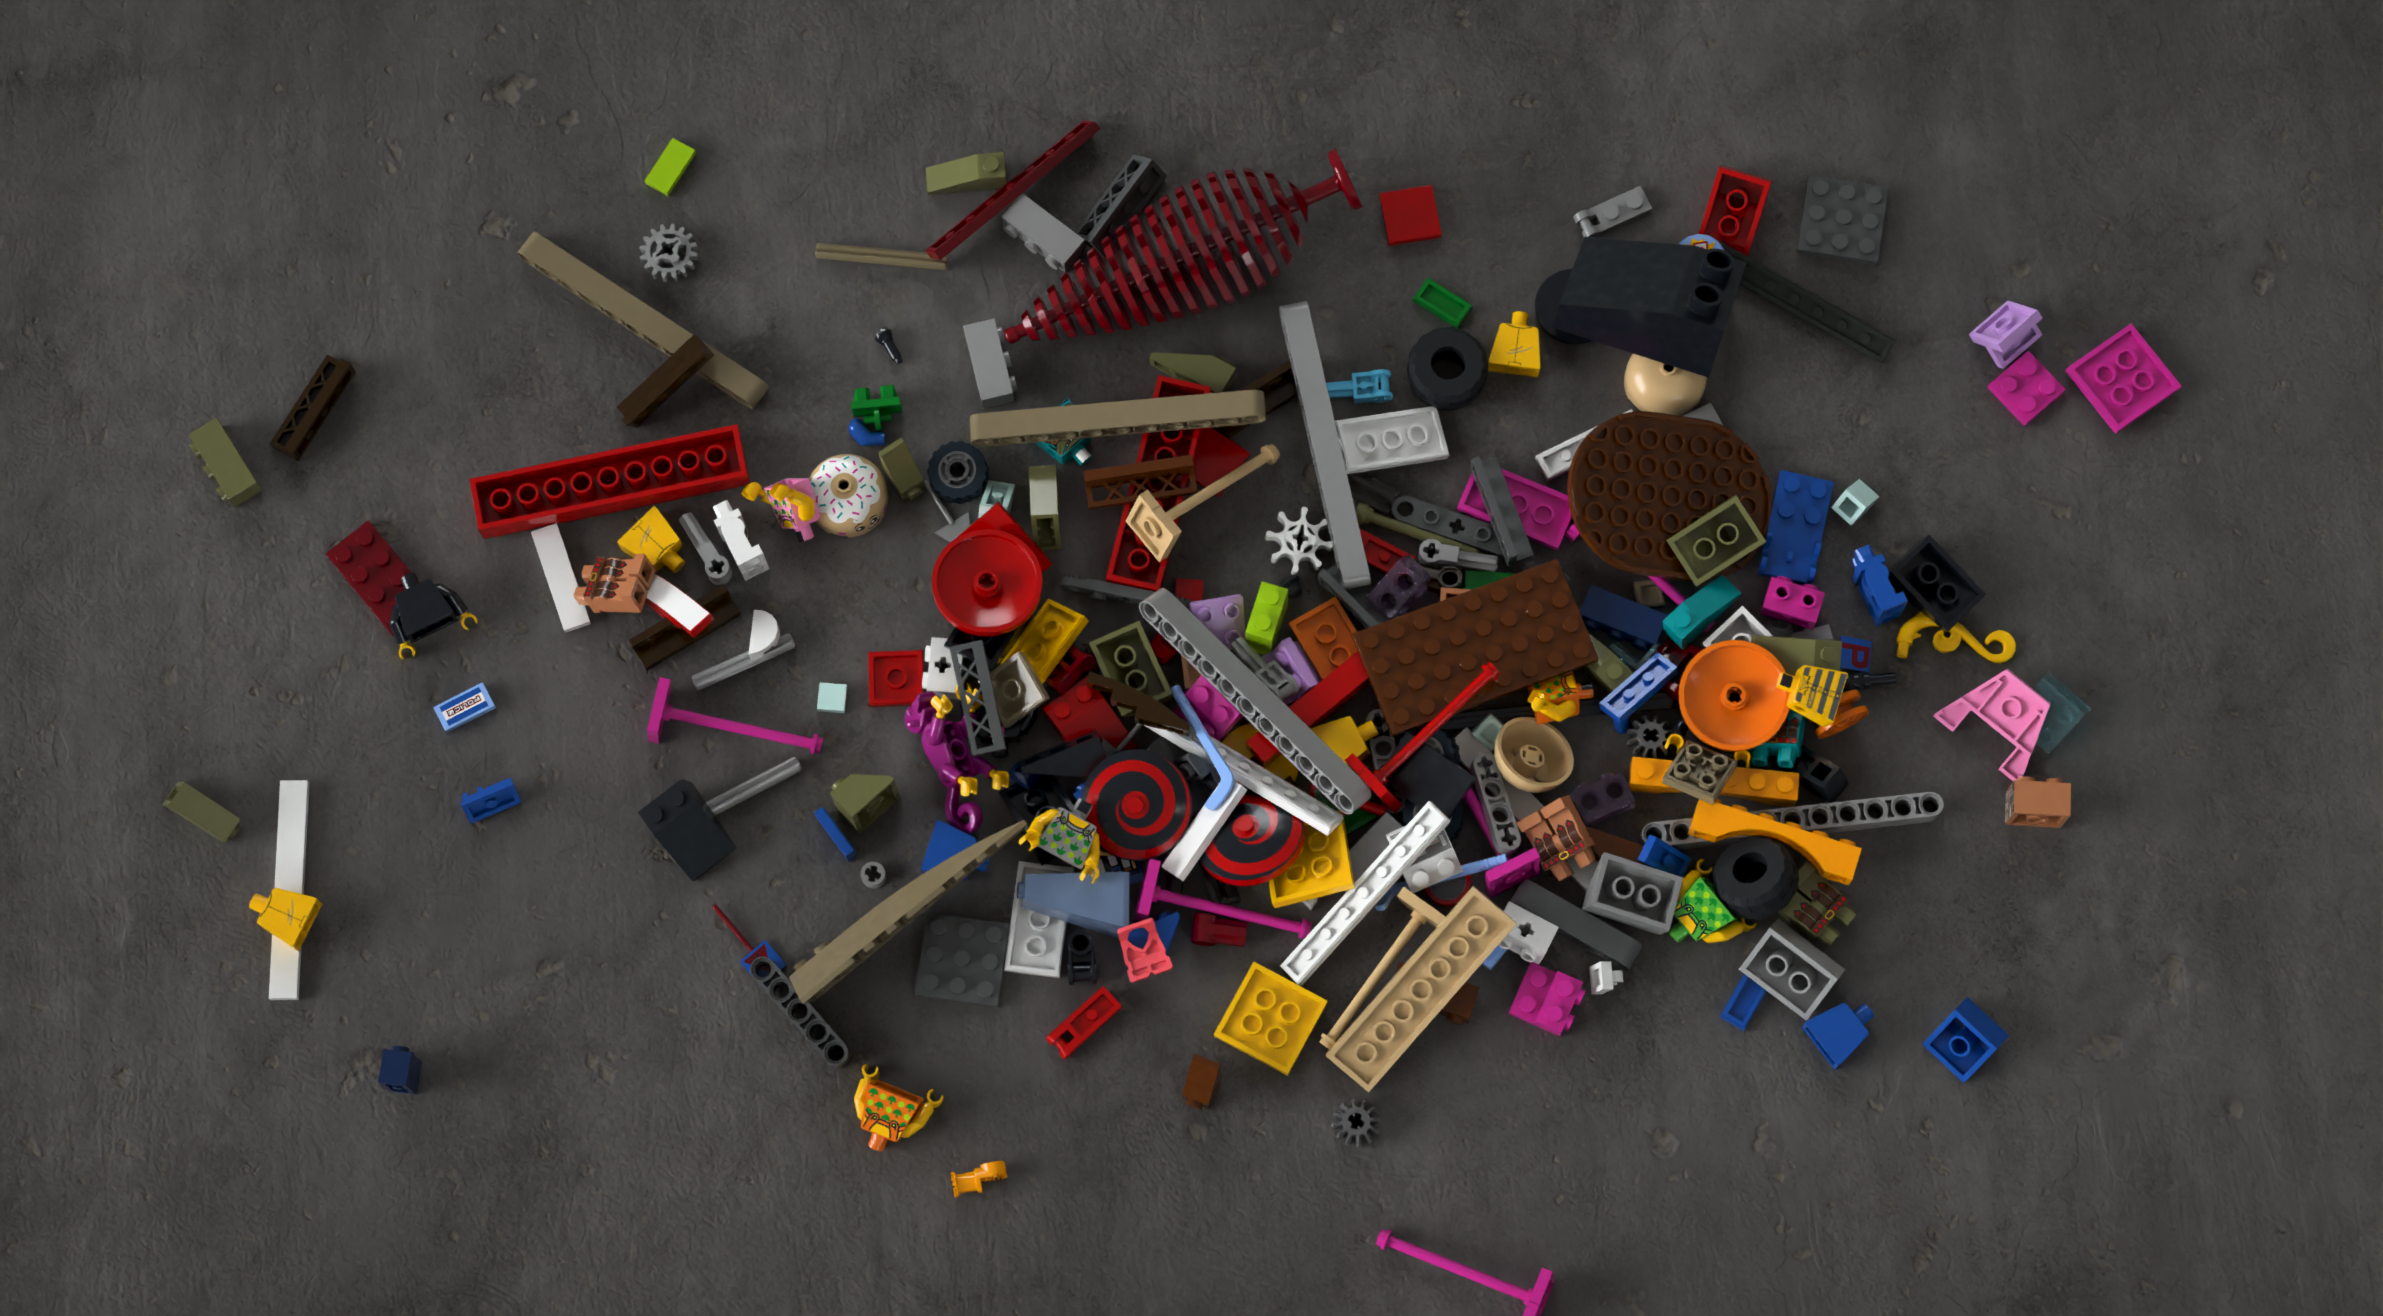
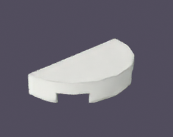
[749,610,780,660]

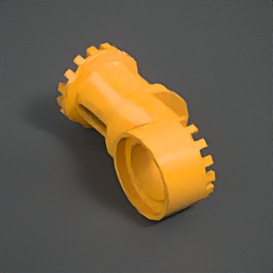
[951,1161,1007,1197]

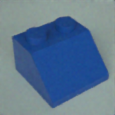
[1922,997,2009,1083]

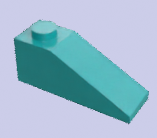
[1663,575,1742,650]

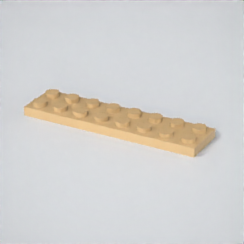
[1326,886,1517,1092]

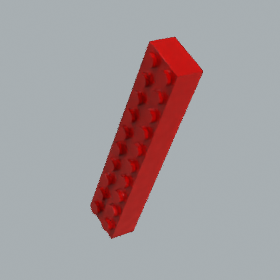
[469,424,750,539]

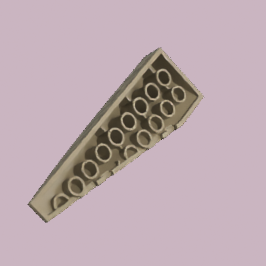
[789,820,1029,1004]

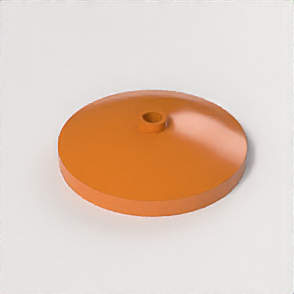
[1679,640,1790,752]

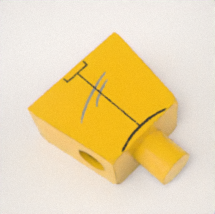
[1488,311,1540,378]
[617,506,685,573]
[249,888,323,952]

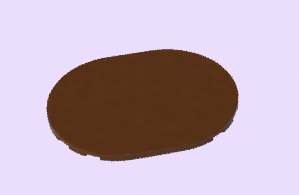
[1567,411,1772,581]

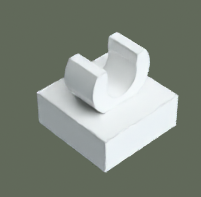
[1589,961,1623,994]

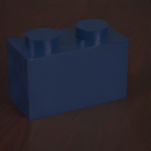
[378,1046,422,1095]

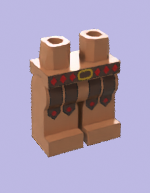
[574,554,656,613]
[1517,795,1596,881]

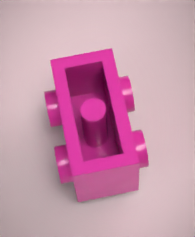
[1760,576,1825,630]

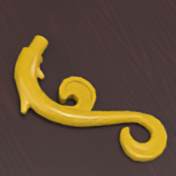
[1896,612,2016,664]

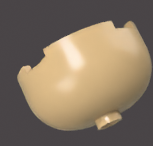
[1624,354,1707,416]

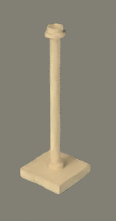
[1126,444,1280,562]
[1319,887,1446,1050]

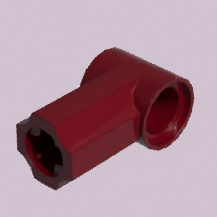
[1190,913,1248,947]

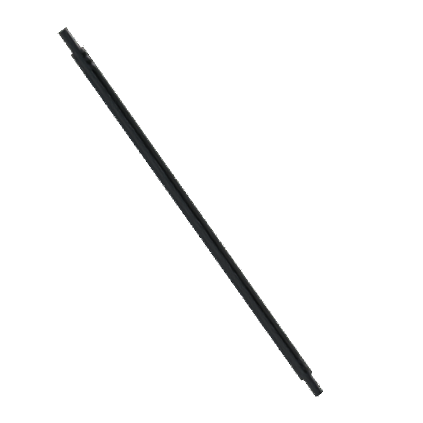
[1374,672,1896,734]

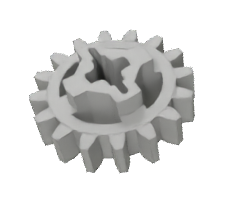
[639,224,699,282]

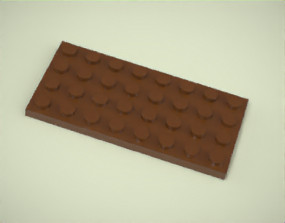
[1352,559,1599,737]

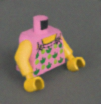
[741,478,820,542]

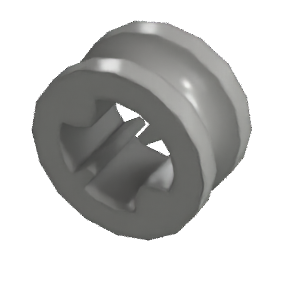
[861,861,886,889]

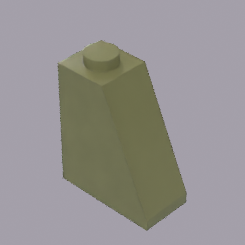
[1029,465,1061,551]
[162,782,241,842]

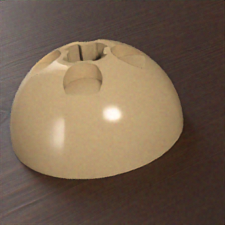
[1494,717,1574,793]

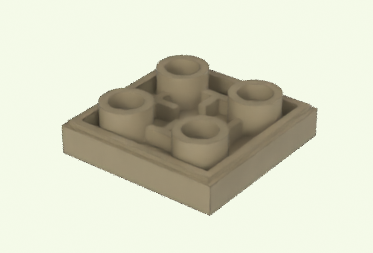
[1662,740,1737,805]

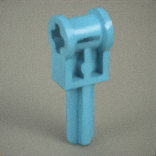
[1326,369,1393,404]

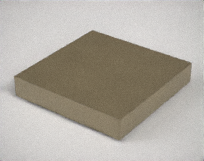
[978,651,1050,728]

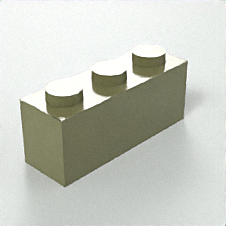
[188,417,263,507]

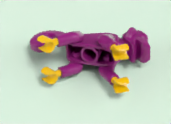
[904,688,1009,834]

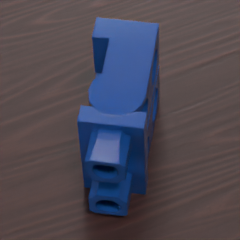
[1850,544,1908,627]

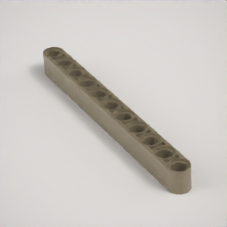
[517,232,769,410]
[970,390,1266,447]

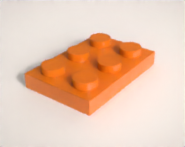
[1288,596,1357,680]

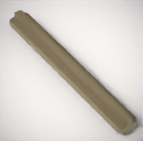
[815,243,948,270]

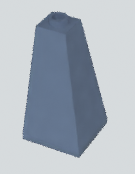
[1017,872,1129,938]

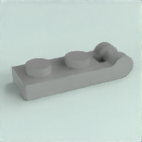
[1573,186,1652,238]

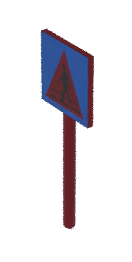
[712,904,786,982]

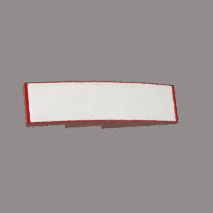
[644,574,714,638]

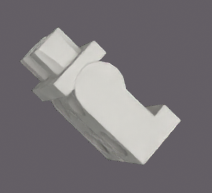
[713,500,769,581]

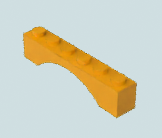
[1628,757,1799,807]
[1688,799,1862,886]

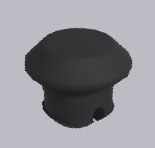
[1279,575,1303,599]

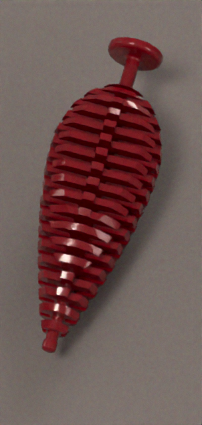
[1004,148,1363,344]

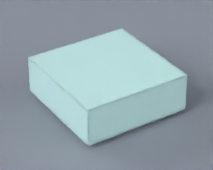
[817,682,848,713]
[1471,712,1504,752]

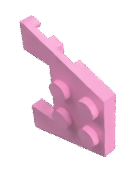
[1933,668,2051,781]

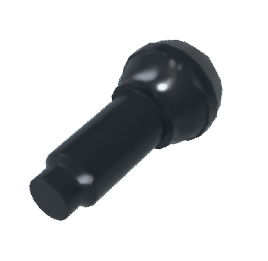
[874,326,903,365]

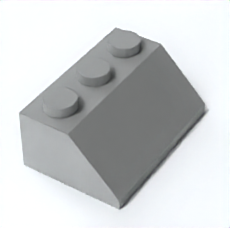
[1582,852,1683,935]
[1739,919,1846,1021]

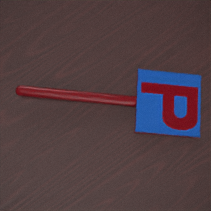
[1839,636,1872,673]

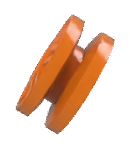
[1807,689,1869,739]

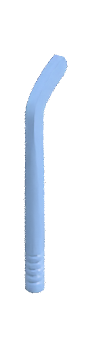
[1171,685,1234,811]
[1375,853,1508,911]

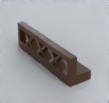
[1083,455,1197,510]

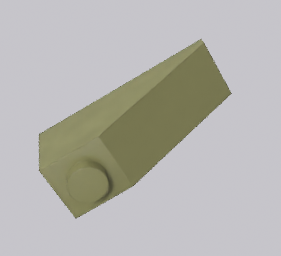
[926,152,1007,195]
[1149,352,1236,393]
[878,438,925,502]
[1581,634,1633,696]

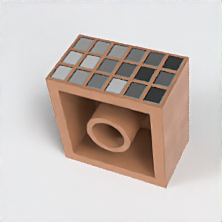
[2005,776,2071,828]

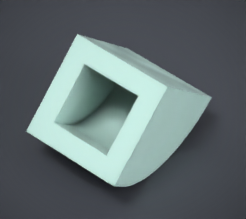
[1831,479,1879,526]

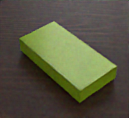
[645,138,696,196]

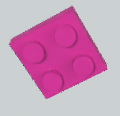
[1987,351,2066,427]

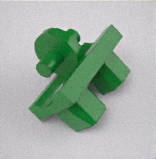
[851,385,902,431]

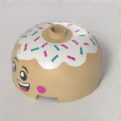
[809,454,889,538]

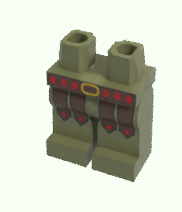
[1778,862,1857,947]

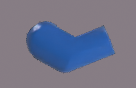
[848,418,885,446]

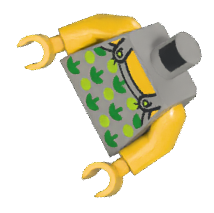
[1019,798,1100,884]

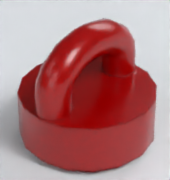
[1150,633,1178,664]

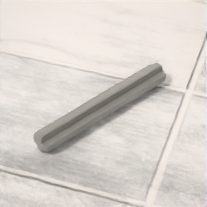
[692,634,795,690]
[706,757,802,815]

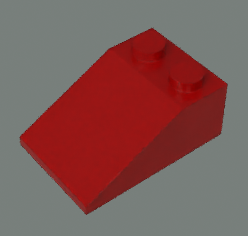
[1699,165,1773,256]
[1043,676,1138,751]

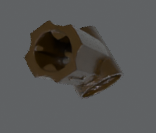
[1407,562,1462,596]

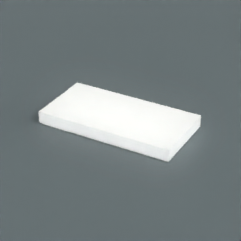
[1335,406,1450,474]
[1004,861,1074,978]

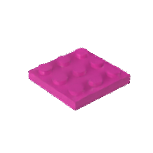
[2065,323,2182,434]

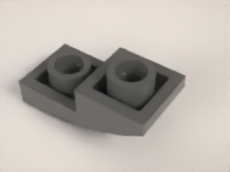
[1174,753,1221,796]

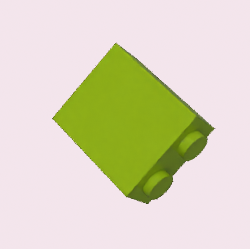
[1245,581,1288,655]

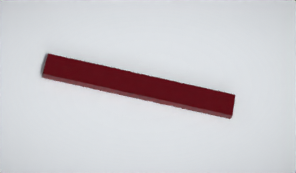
[926,120,1100,260]

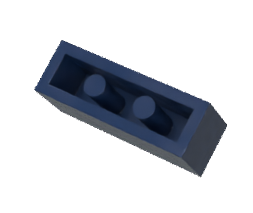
[1580,585,1668,651]

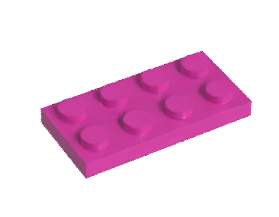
[1457,460,1572,551]

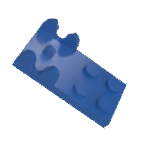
[1757,470,1834,585]

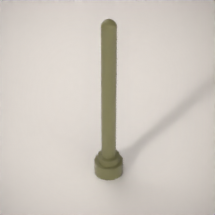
[1356,501,1480,553]

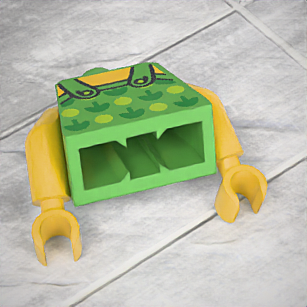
[1668,859,1757,943]

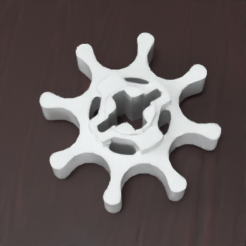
[1265,507,1333,575]

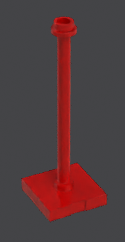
[1344,661,1501,813]

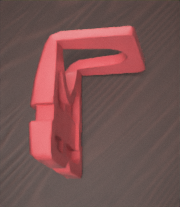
[1118,918,1173,983]

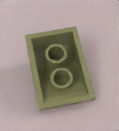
[1666,495,1766,587]
[1751,635,1842,676]

